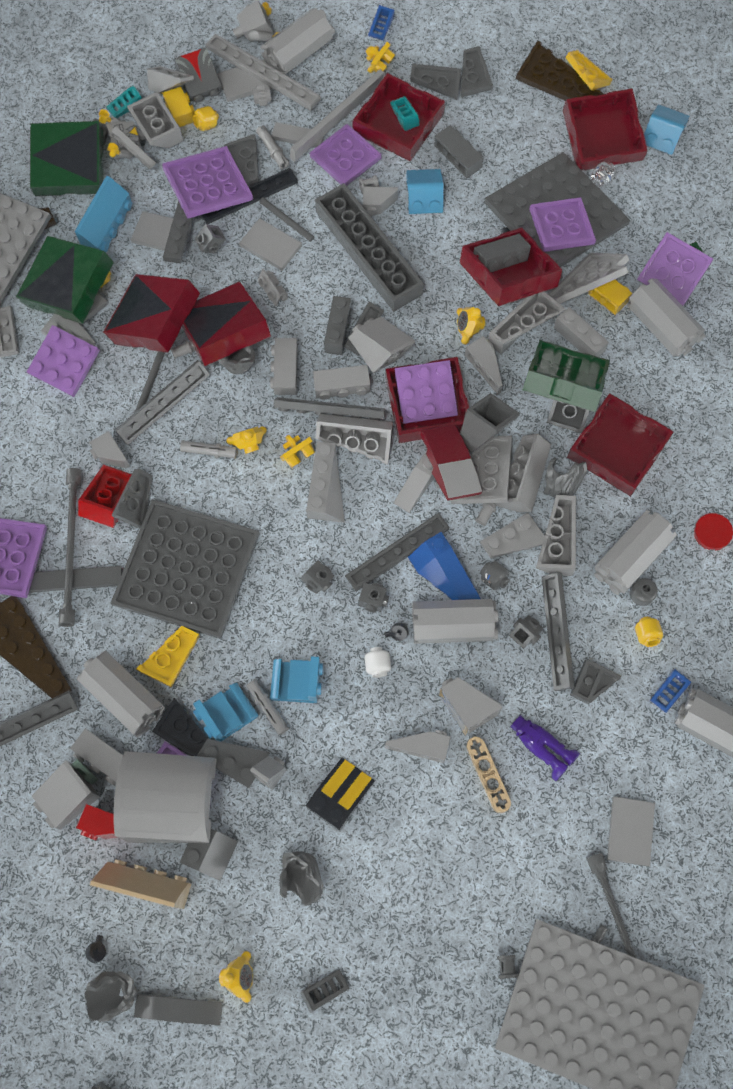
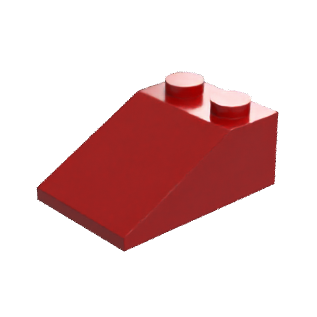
[78,464,132,528]
[76,804,117,841]

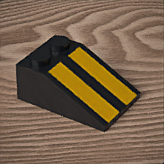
[305,757,375,832]

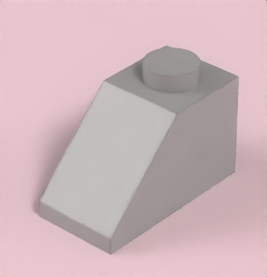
[363,187,398,216]
[89,431,130,468]

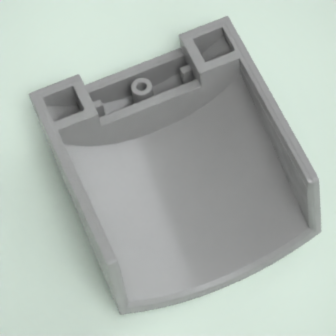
[114,751,217,843]

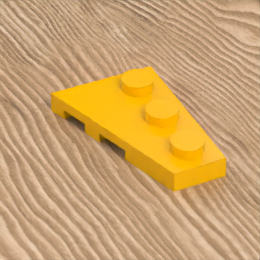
[566,50,613,90]
[136,626,200,688]

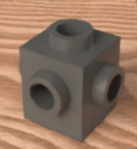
[195,224,226,254]
[300,560,334,594]
[359,583,389,613]
[509,615,544,649]

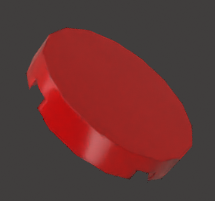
[694,513,733,551]

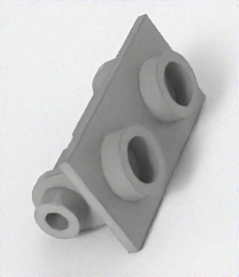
[258,268,288,307]

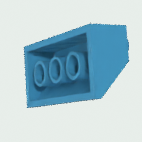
[75,176,132,252]

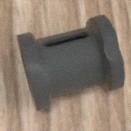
[497,955,518,979]

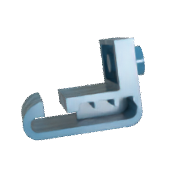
[644,104,690,155]
[406,169,443,214]
[270,656,323,703]
[193,683,259,742]

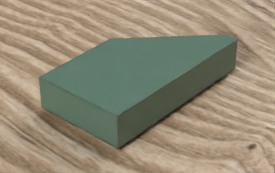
[72,759,99,784]

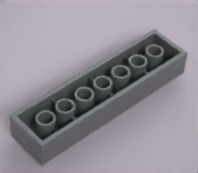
[315,183,423,312]

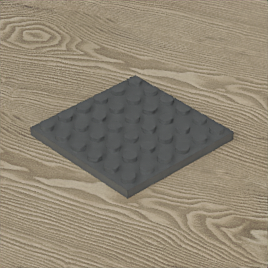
[484,152,630,267]
[110,499,260,639]

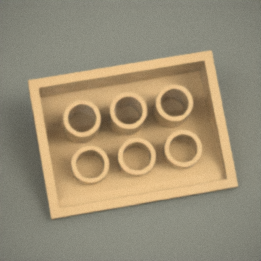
[90,859,191,909]

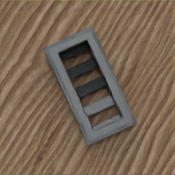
[300,969,350,1013]

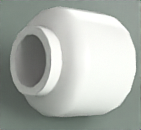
[364,647,391,678]

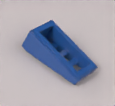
[368,5,395,41]
[650,669,691,713]

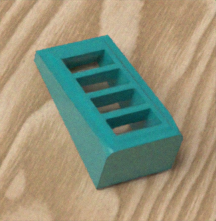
[106,86,142,118]
[390,96,419,131]

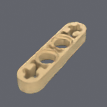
[466,737,511,813]

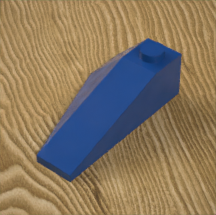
[408,532,481,600]

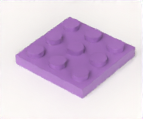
[310,124,382,186]
[529,197,596,252]
[637,232,714,306]
[27,325,100,397]
[394,360,458,424]

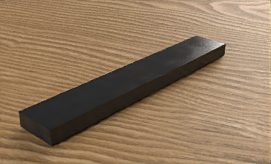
[201,168,298,224]

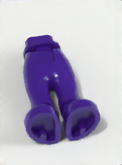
[510,715,580,782]

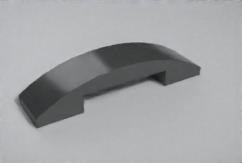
[134,994,223,1025]

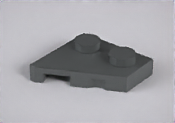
[570,659,621,704]

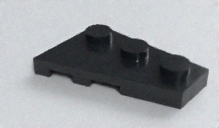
[152,698,208,756]

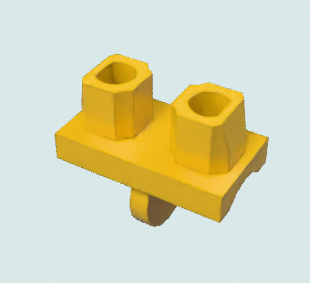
[366,42,395,73]
[280,435,315,468]

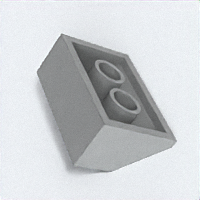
[127,92,183,148]

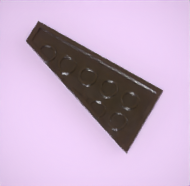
[515,40,604,101]
[0,596,72,698]

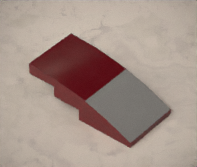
[420,424,482,501]

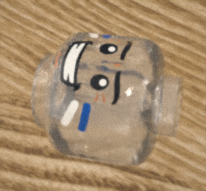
[591,162,617,189]

